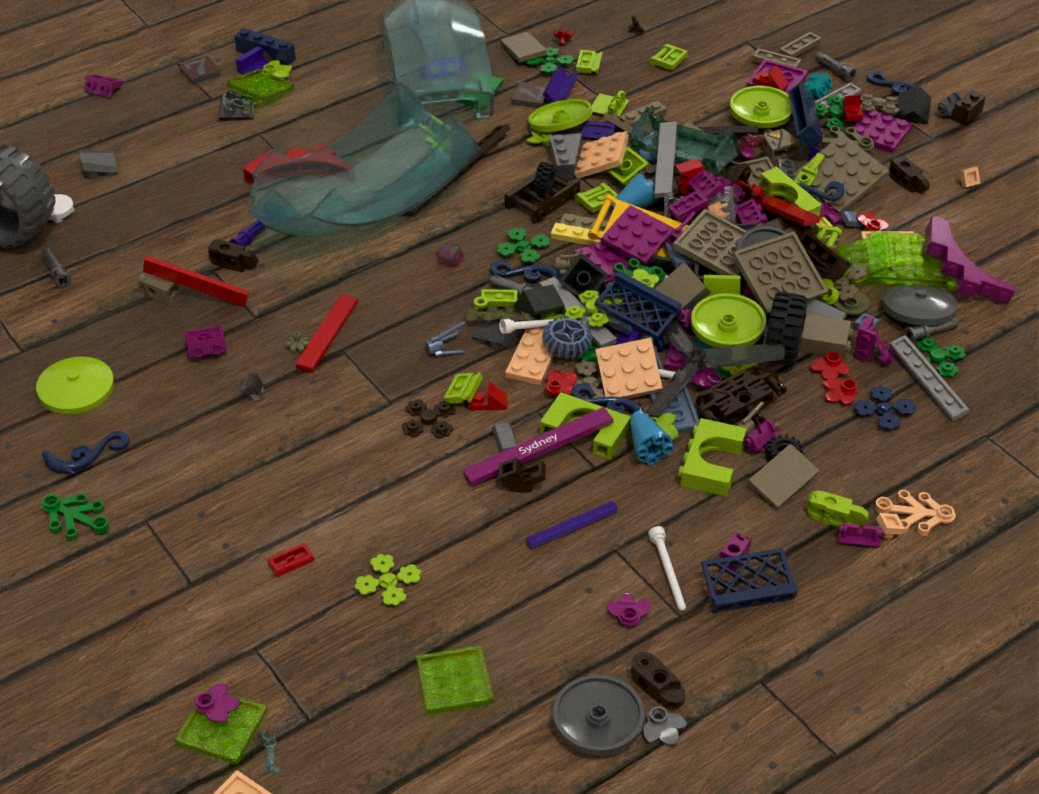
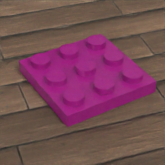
[746,59,808,95]
[849,110,913,153]
[601,205,675,266]
[573,242,642,287]

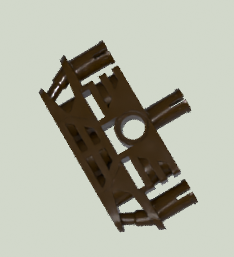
[696,364,787,426]

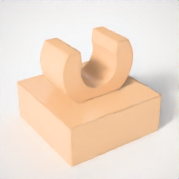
[959,167,980,187]
[708,202,730,219]
[876,513,905,539]

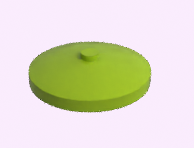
[730,86,793,128]
[528,99,593,132]
[691,293,766,350]
[36,357,114,414]

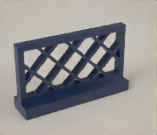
[594,271,682,340]
[701,548,798,613]

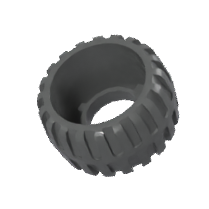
[0,144,56,249]

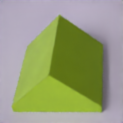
[606,147,649,185]
[704,275,742,298]

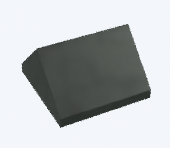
[896,85,931,124]
[558,253,609,297]
[514,284,565,315]

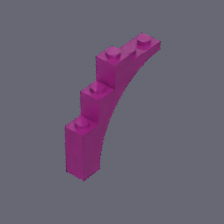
[924,215,1016,304]

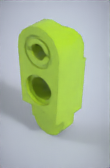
[807,491,869,527]

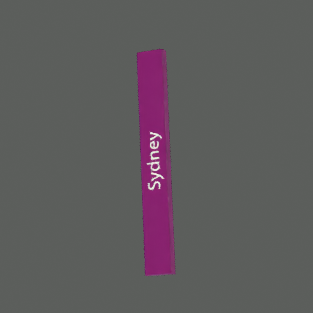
[463,407,614,486]

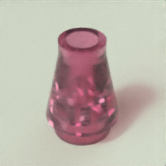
[740,134,763,149]

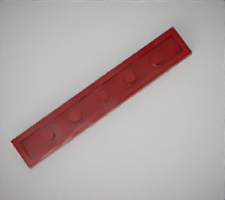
[751,193,820,226]
[143,255,249,307]
[295,294,358,373]

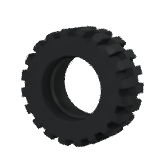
[764,292,808,366]

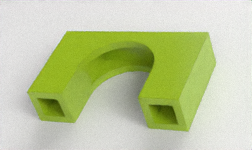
[540,392,631,460]
[678,418,747,497]

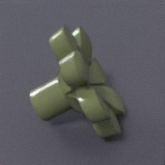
[286,332,309,353]

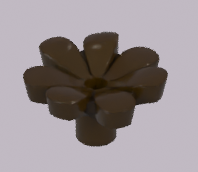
[628,15,644,33]

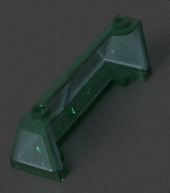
[628,107,740,172]

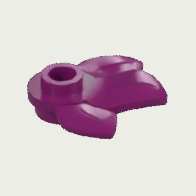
[726,146,755,159]
[820,202,845,224]
[875,330,893,366]
[687,362,722,388]
[608,592,650,627]
[194,684,241,723]

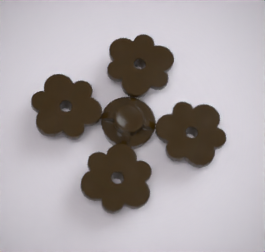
[402,399,456,438]

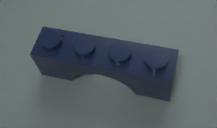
[234,28,296,65]

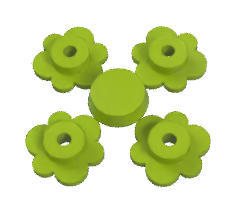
[565,290,623,327]
[355,554,421,606]

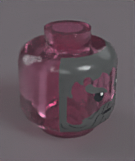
[436,243,464,268]

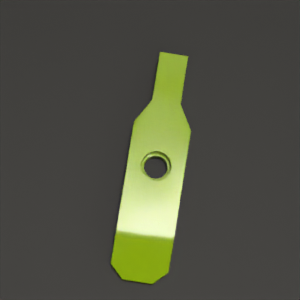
[783,153,825,201]

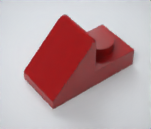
[753,66,789,91]
[842,95,863,122]
[675,159,706,195]
[469,381,507,411]

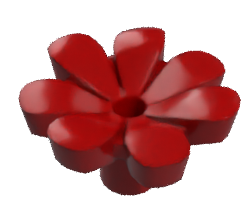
[554,29,573,45]

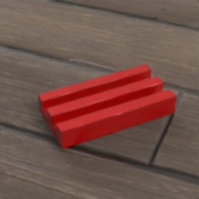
[267,543,314,577]

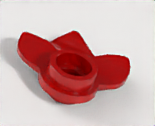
[736,179,765,198]
[856,211,889,231]
[811,351,850,380]
[545,370,577,397]
[822,379,858,405]

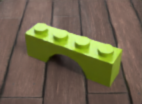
[759,167,822,216]

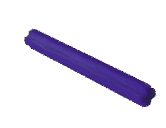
[526,501,617,549]

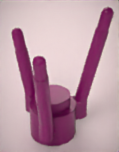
[667,212,696,246]

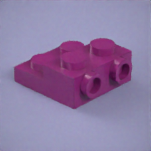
[185,325,227,359]

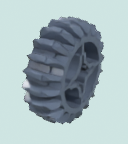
[542,316,593,360]

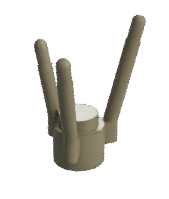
[556,252,587,275]
[736,402,779,435]

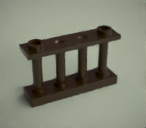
[505,163,580,224]

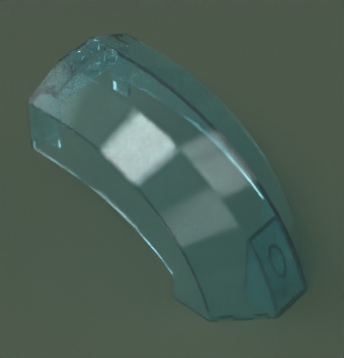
[378,0,495,126]
[248,82,481,237]

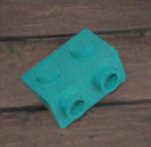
[804,72,832,100]

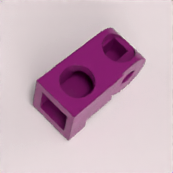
[720,533,752,573]

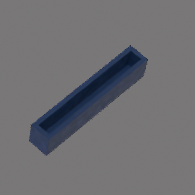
[788,82,823,148]

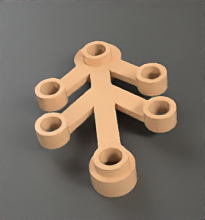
[875,490,956,536]

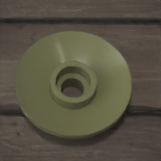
[833,292,869,315]

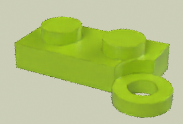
[474,289,518,309]

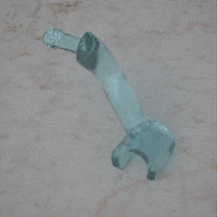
[262,730,282,773]

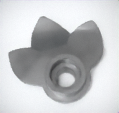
[643,706,687,746]

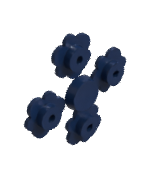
[854,385,916,430]

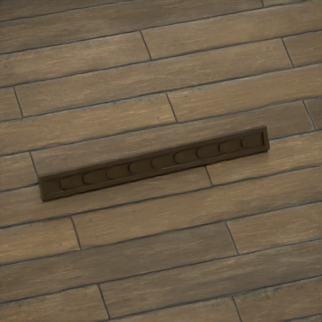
[399,124,510,215]

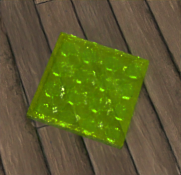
[869,231,947,287]

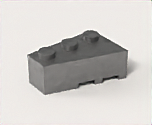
[549,133,582,181]

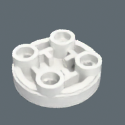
[49,194,74,223]

